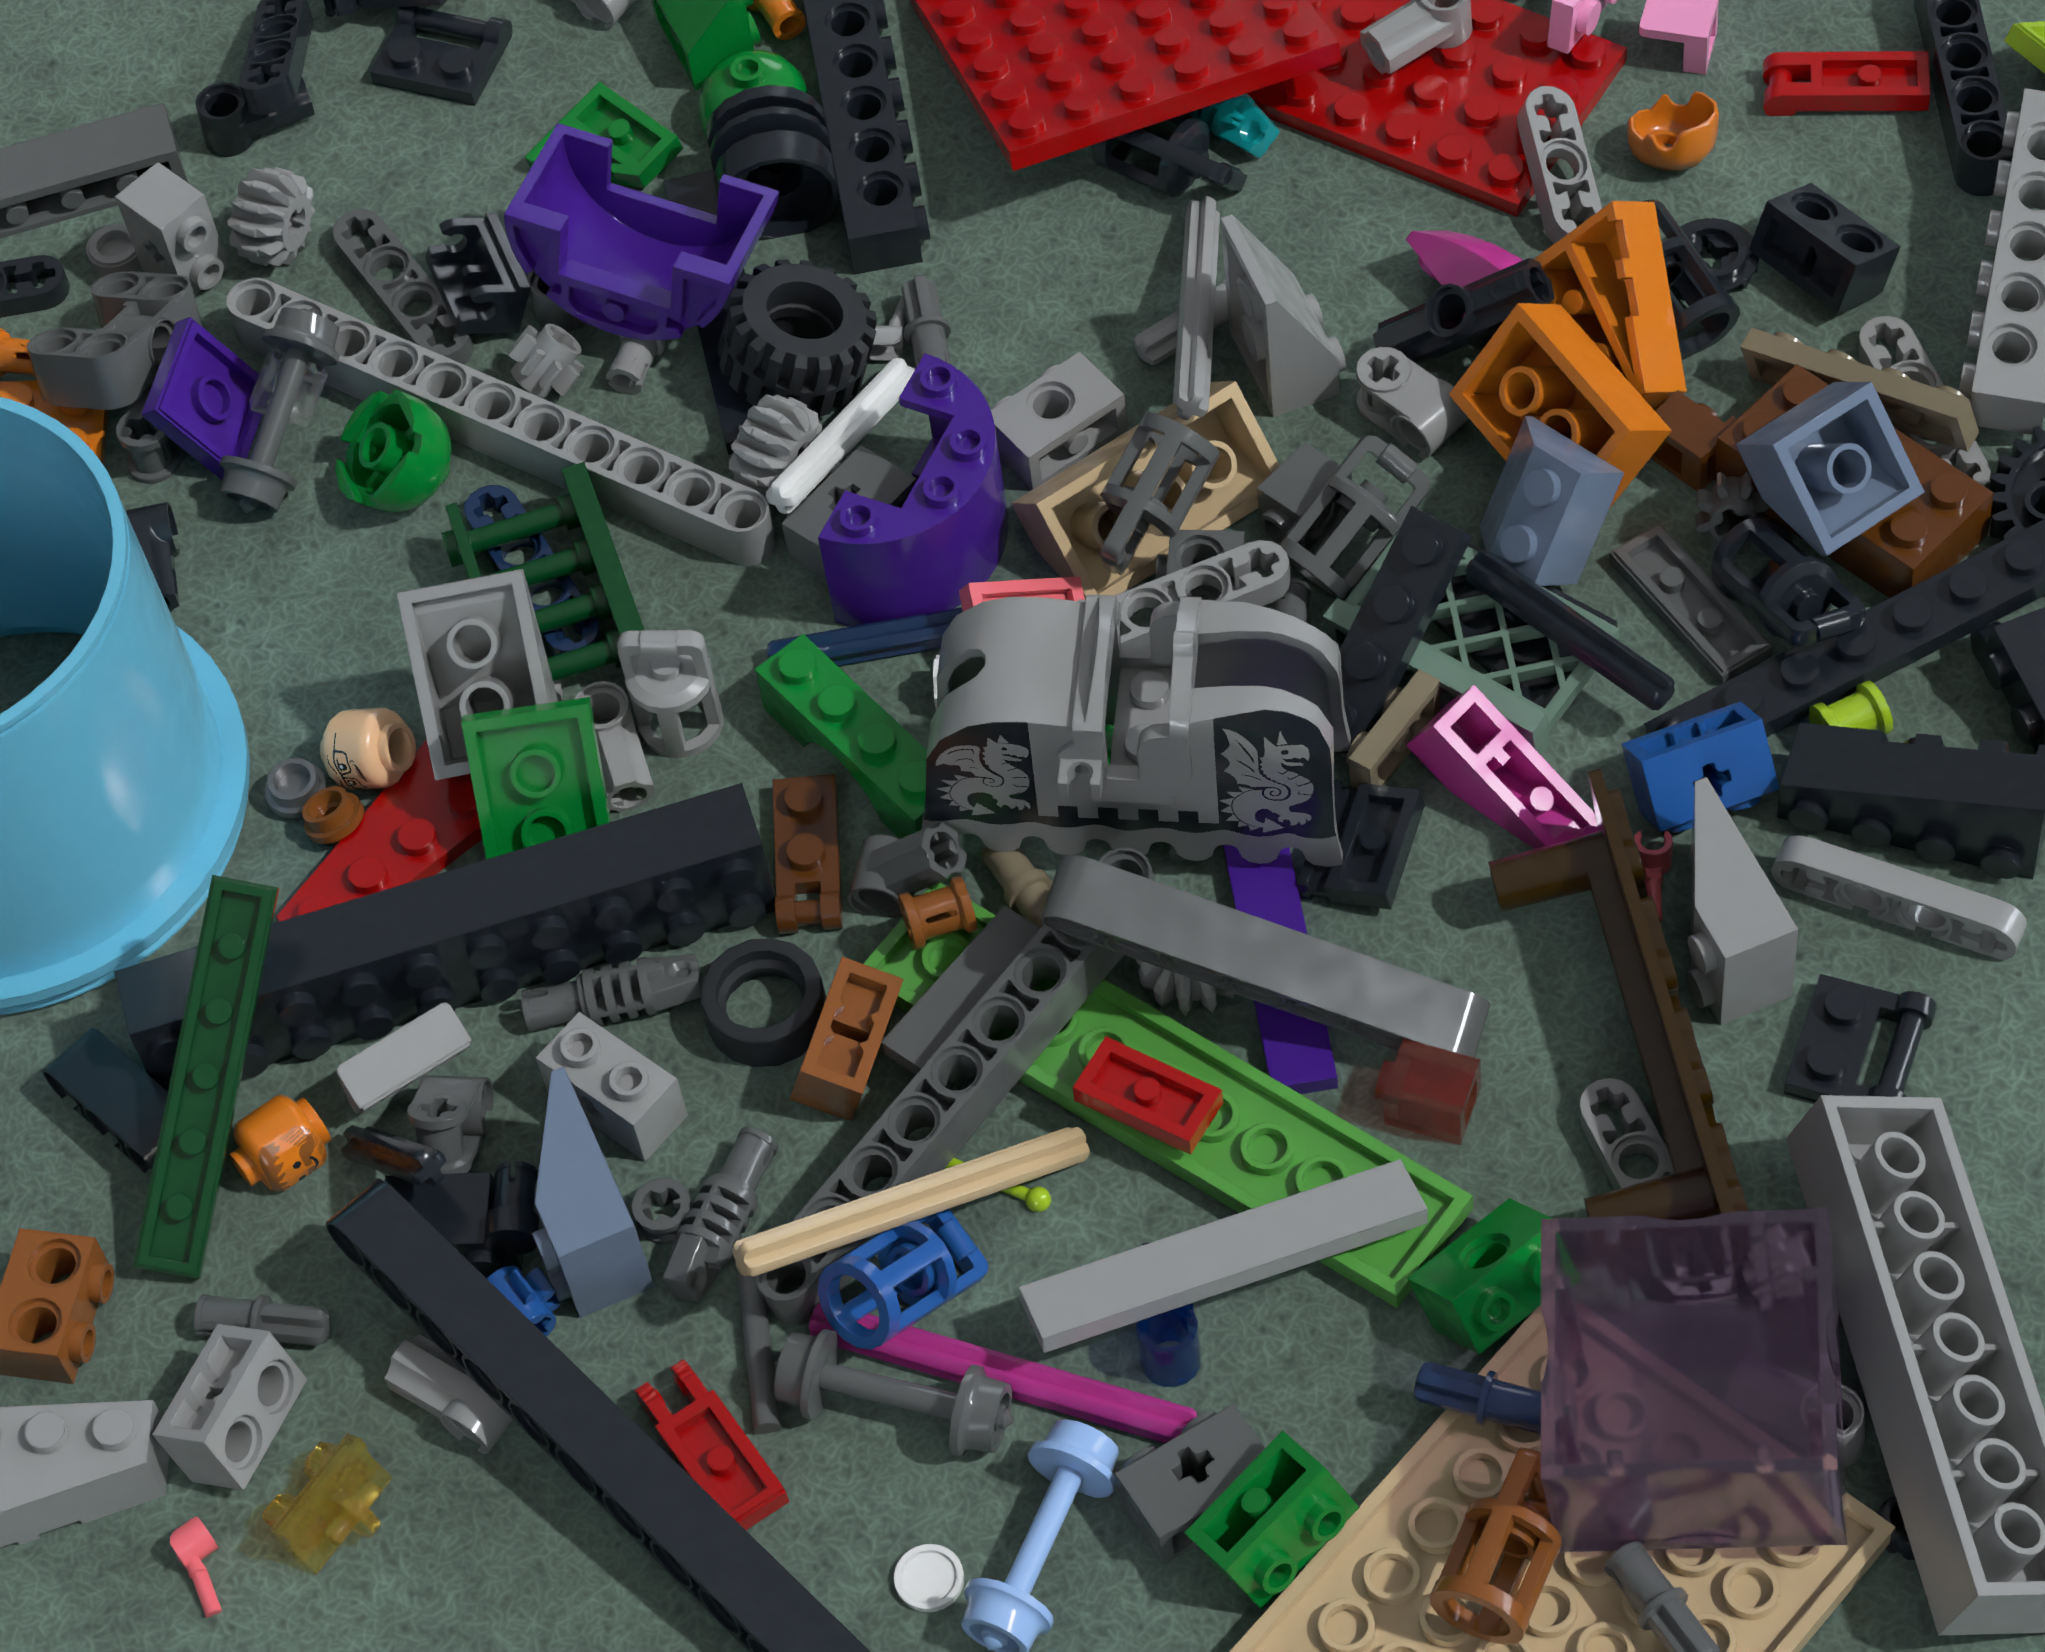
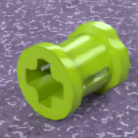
[1808,681,1894,735]

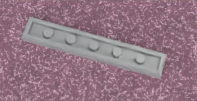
[1019,1159,1428,1353]

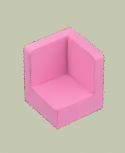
[1639,0,1719,75]

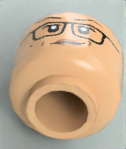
[320,707,416,790]

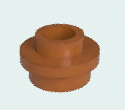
[302,786,364,844]

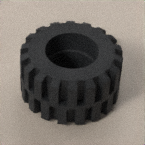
[718,259,877,417]

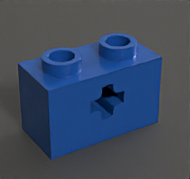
[1621,701,1780,832]

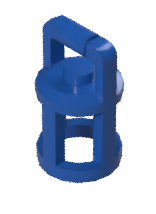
[818,1209,988,1350]

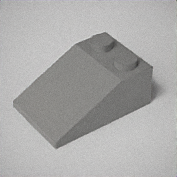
[1221,214,1346,417]
[397,569,558,780]
[1685,777,1798,1025]

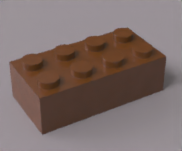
[1715,364,1994,598]

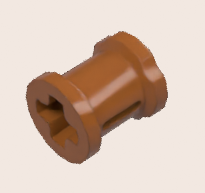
[898,876,978,950]

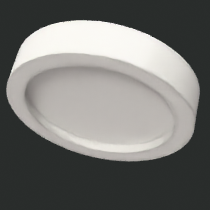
[894,1544,964,1612]

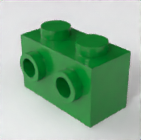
[1184,1430,1360,1610]

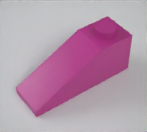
[1406,685,1598,849]

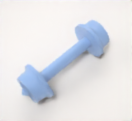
[961,1419,1119,1652]

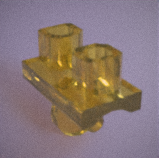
[262,1433,392,1575]

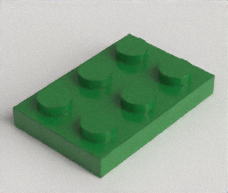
[461,697,612,859]

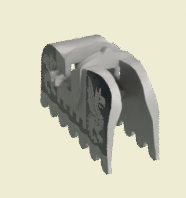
[921,595,1351,867]

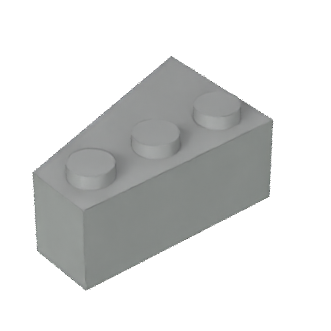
[0,1400,169,1548]

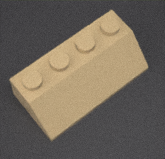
[1011,381,1280,600]

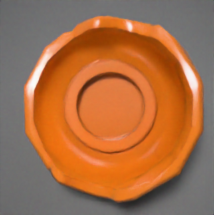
[1627,91,1719,171]

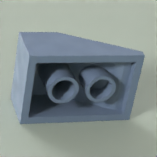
[532,1066,654,1318]

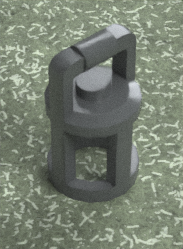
[1100,412,1221,575]
[1278,435,1431,601]

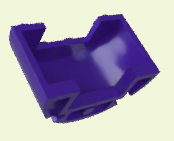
[504,123,779,340]
[818,353,1009,626]

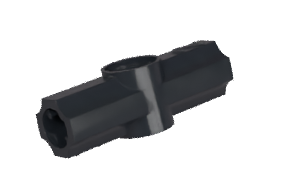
[1373,258,1555,366]

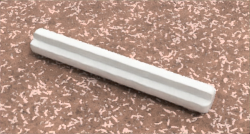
[766,358,915,514]

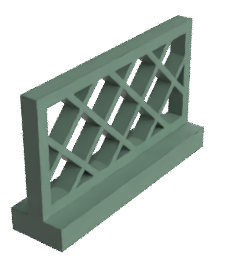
[1323,534,1620,755]

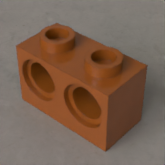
[789,956,904,1121]
[0,1228,114,1384]

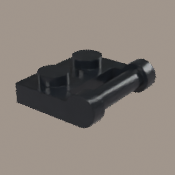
[370,6,513,106]
[1784,974,1937,1102]

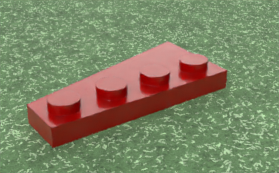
[276,739,482,922]

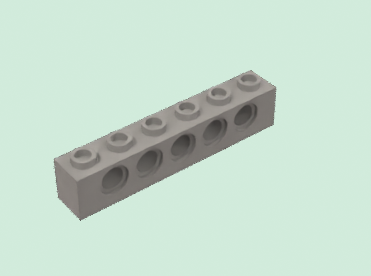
[1959,88,2045,435]

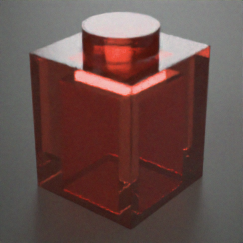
[1375,1039,1481,1145]

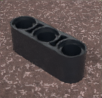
[42,1027,168,1173]

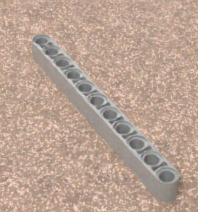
[226,278,776,566]

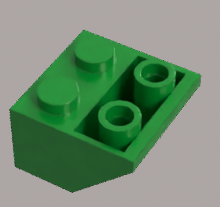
[651,0,761,90]

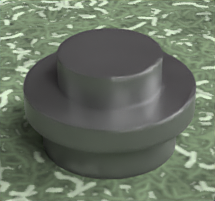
[265,758,328,818]

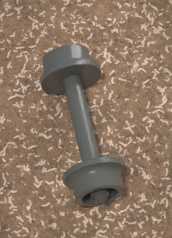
[219,307,340,513]
[773,1329,1014,1456]

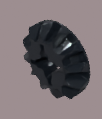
[1680,218,1759,295]

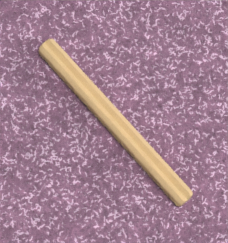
[732,1127,1090,1277]

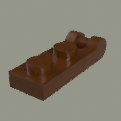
[772,774,843,934]

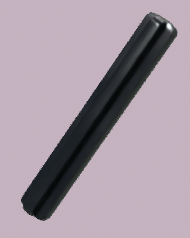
[1465,550,1675,710]

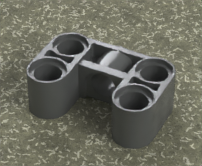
[27,271,203,410]

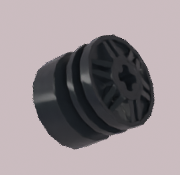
[706,85,839,240]

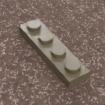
[1740,328,1979,452]

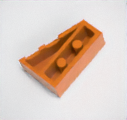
[1534,201,1687,407]

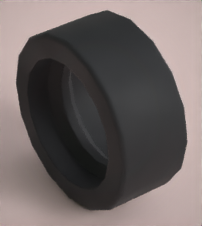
[700,938,826,1067]

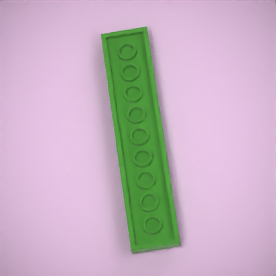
[863,882,1473,1308]

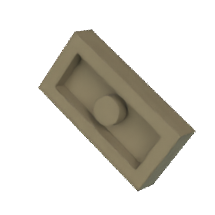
[1346,669,1441,788]

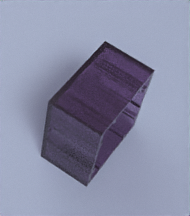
[1541,1208,1847,1552]

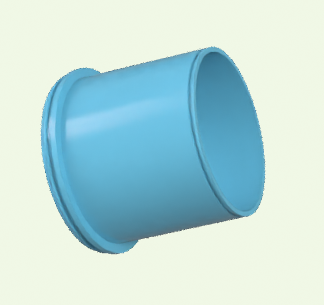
[0,397,250,1015]

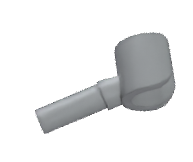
[870,296,907,361]

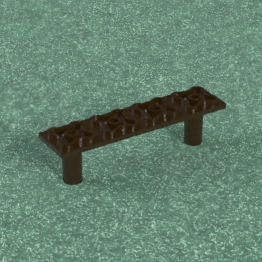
[1488,769,1753,1281]

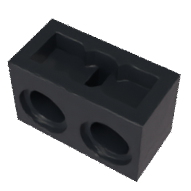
[1749,183,1901,314]

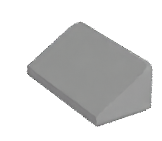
[337,1003,472,1115]

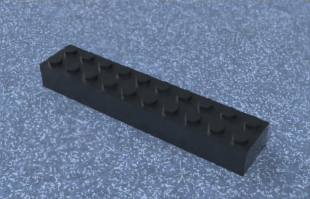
[114,783,775,1091]

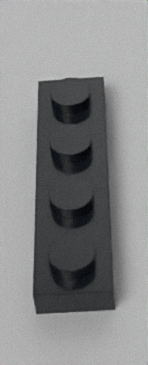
[1334,506,1473,759]

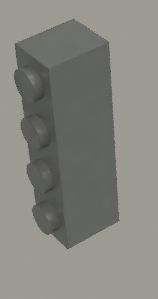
[0,102,188,239]

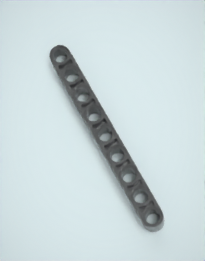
[755,848,1155,1325]

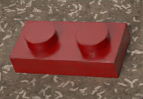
[1072,1036,1223,1155]

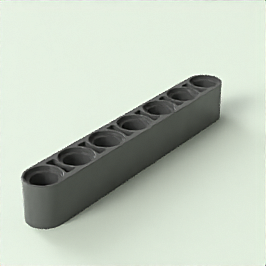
[1041,855,1491,1070]

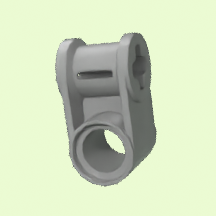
[1356,347,1469,459]

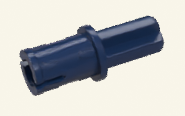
[1414,1362,1557,1438]

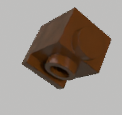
[1650,390,1737,491]

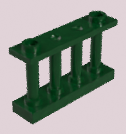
[441,462,644,682]

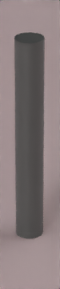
[735,1260,781,1435]

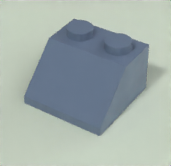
[1736,382,1925,556]
[1479,416,1624,586]

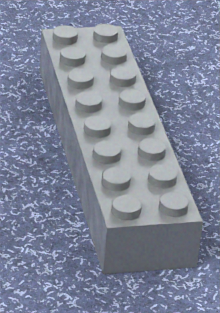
[1786,1095,2045,1636]

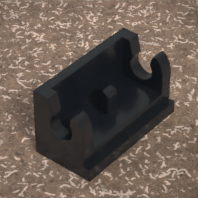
[425,213,531,334]

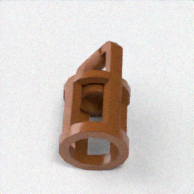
[1430,1448,1562,1644]

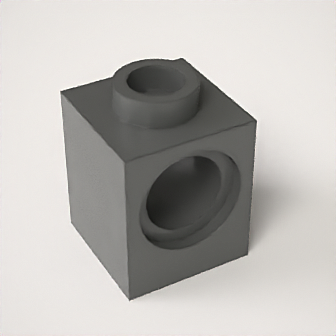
[1257,442,1352,550]

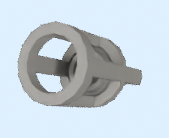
[617,630,724,759]

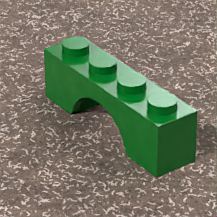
[755,634,927,839]

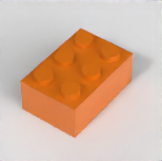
[1449,303,1672,509]

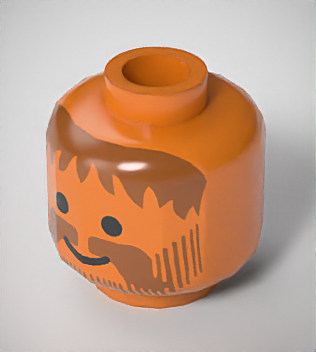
[229,1095,332,1192]

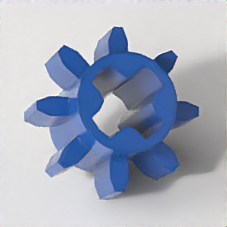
[487,1266,561,1337]

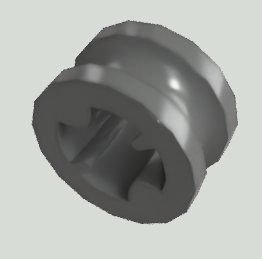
[632,1178,693,1244]

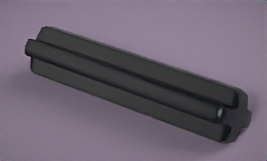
[341,1125,447,1186]

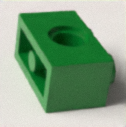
[1407,1198,1582,1354]

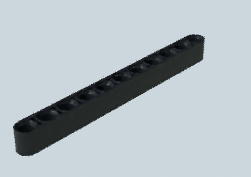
[325,1179,870,1652]

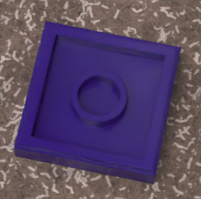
[141,317,273,480]

